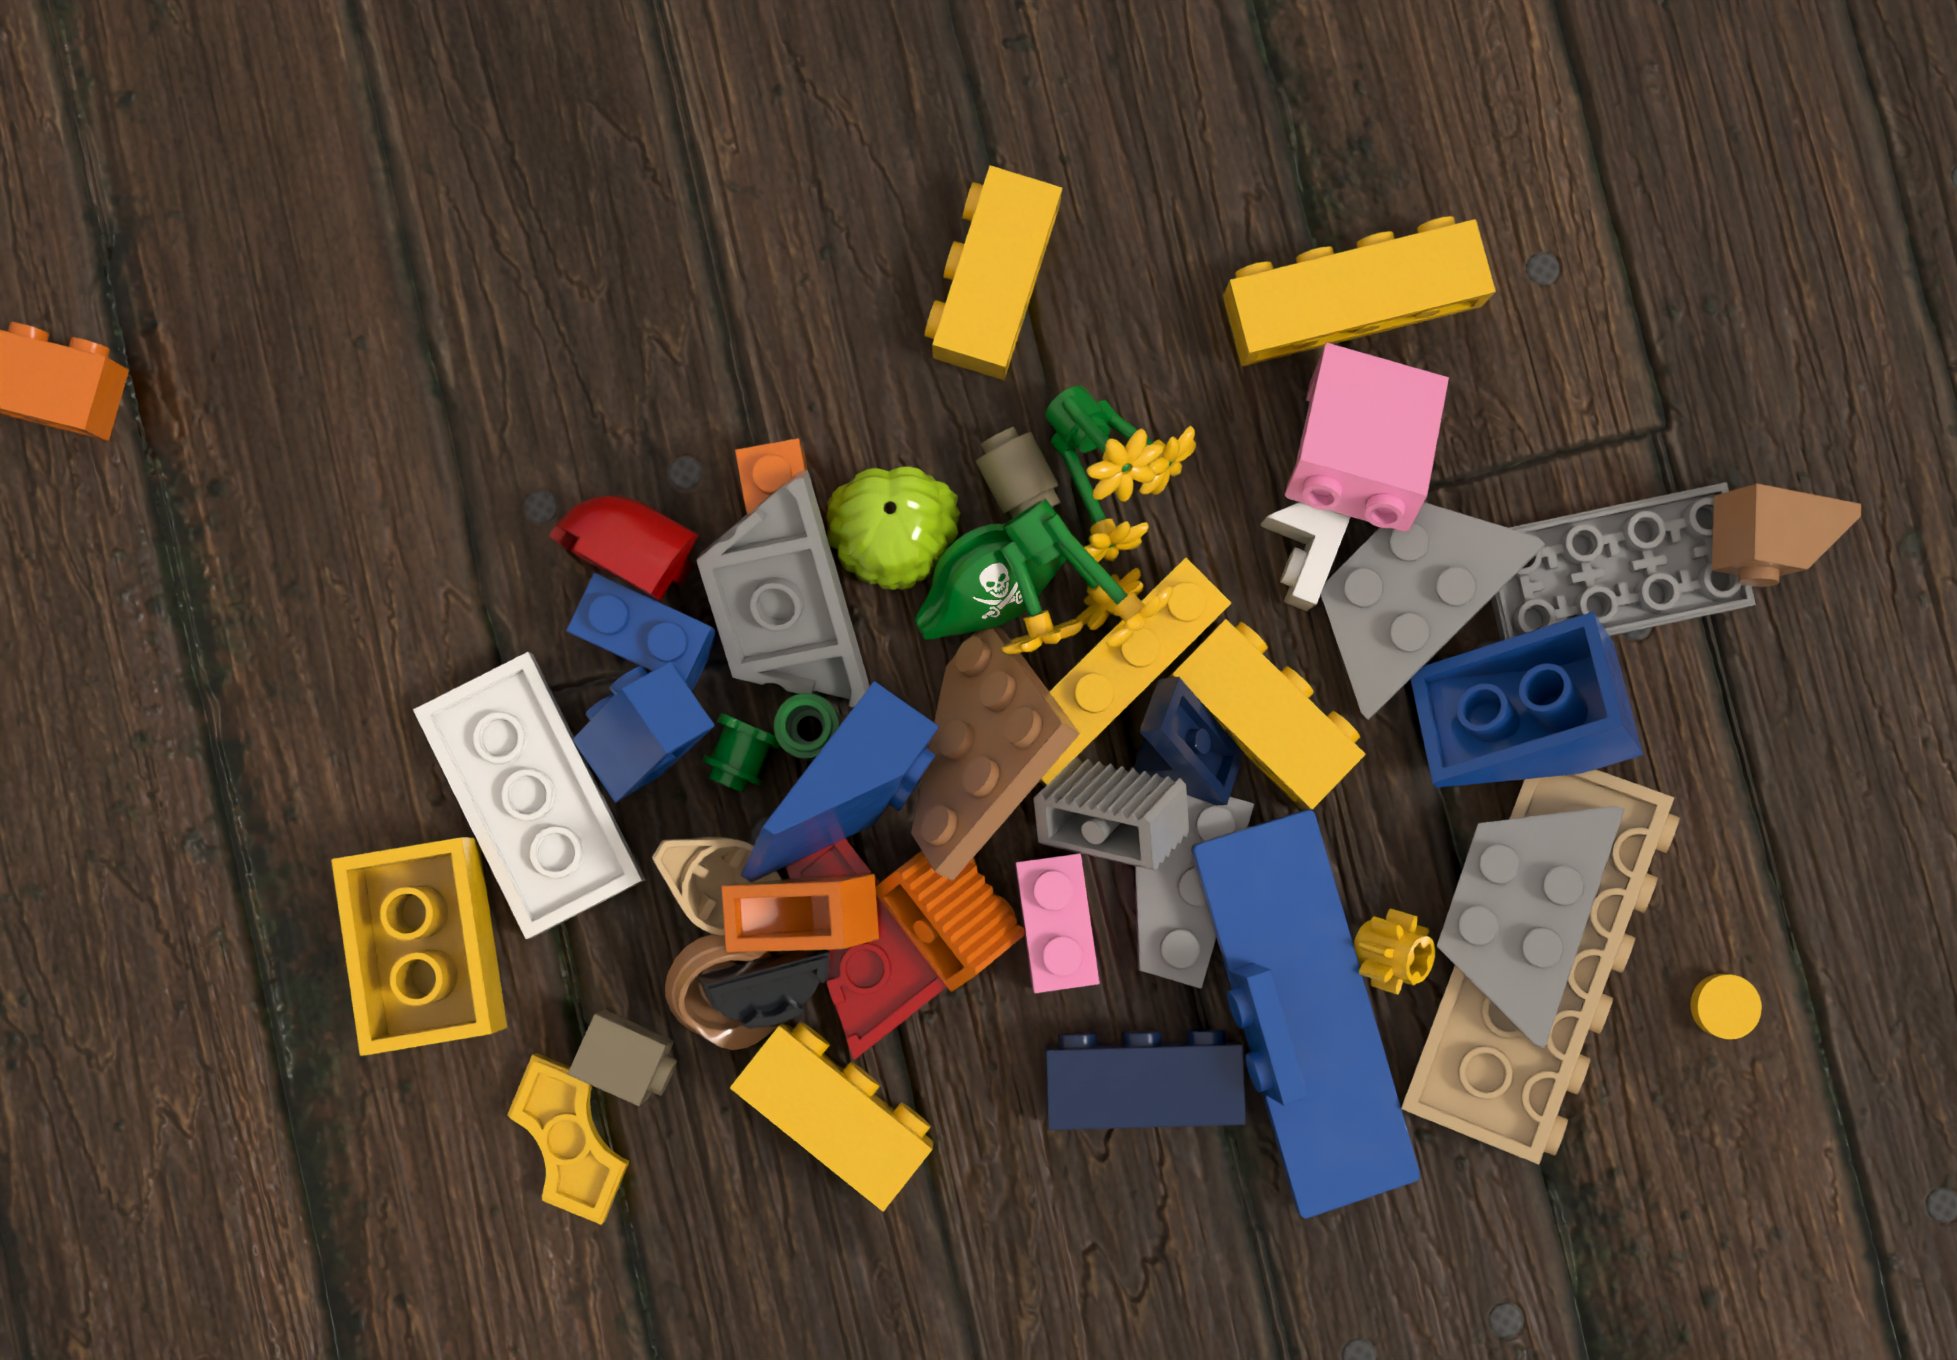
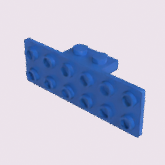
[1191,810,1420,1218]

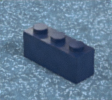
[1044,1029,1246,1130]

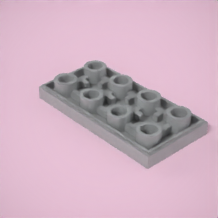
[1491,482,1756,641]

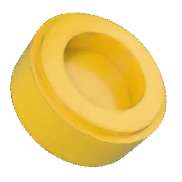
[1690,974,1762,1039]

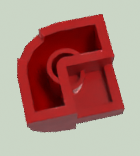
[549,495,699,601]

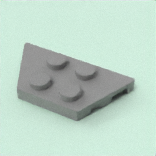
[696,470,870,707]
[1321,502,1545,720]
[1437,806,1625,1048]

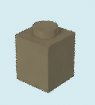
[568,1010,677,1106]

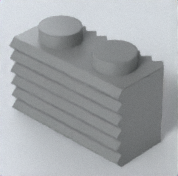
[1034,756,1189,871]

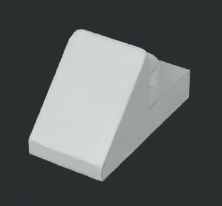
[1261,502,1350,611]

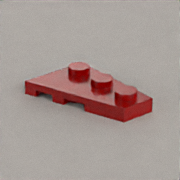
[786,838,947,1060]

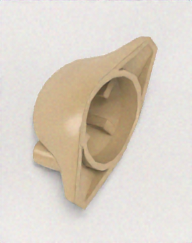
[652,837,782,936]

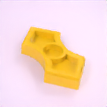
[507,1053,629,1225]

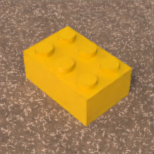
[331,837,507,1056]

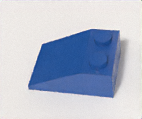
[1411,611,1643,788]
[741,681,939,883]

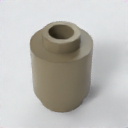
[975,427,1061,518]

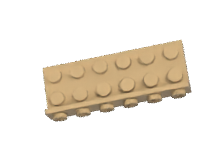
[1401,769,1680,1165]

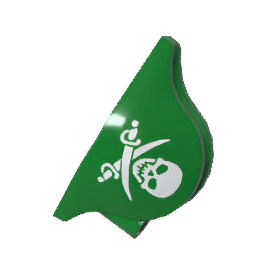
[915,524,1066,640]

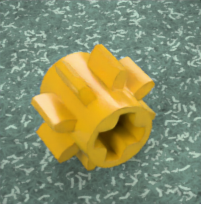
[1354,908,1435,994]

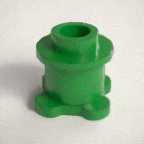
[702,713,780,793]

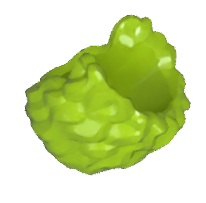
[826,466,961,590]

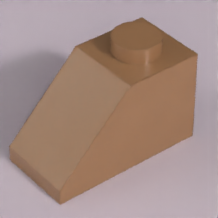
[1712,483,1861,587]

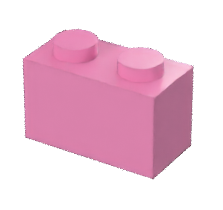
[1014,853,1100,993]

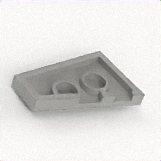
[1130,768,1254,989]

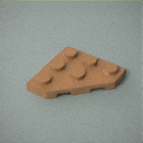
[911,626,1080,881]

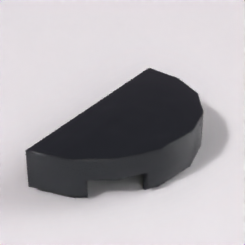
[698,950,830,1028]

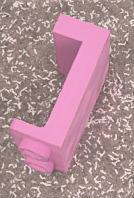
[1285,342,1449,532]

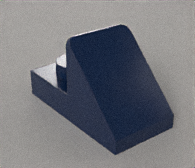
[1134,677,1244,806]

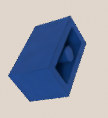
[566,572,720,691]
[572,661,715,803]

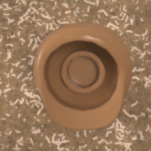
[665,934,780,1050]

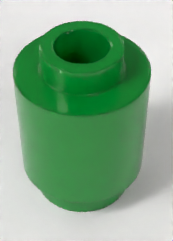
[774,693,842,761]

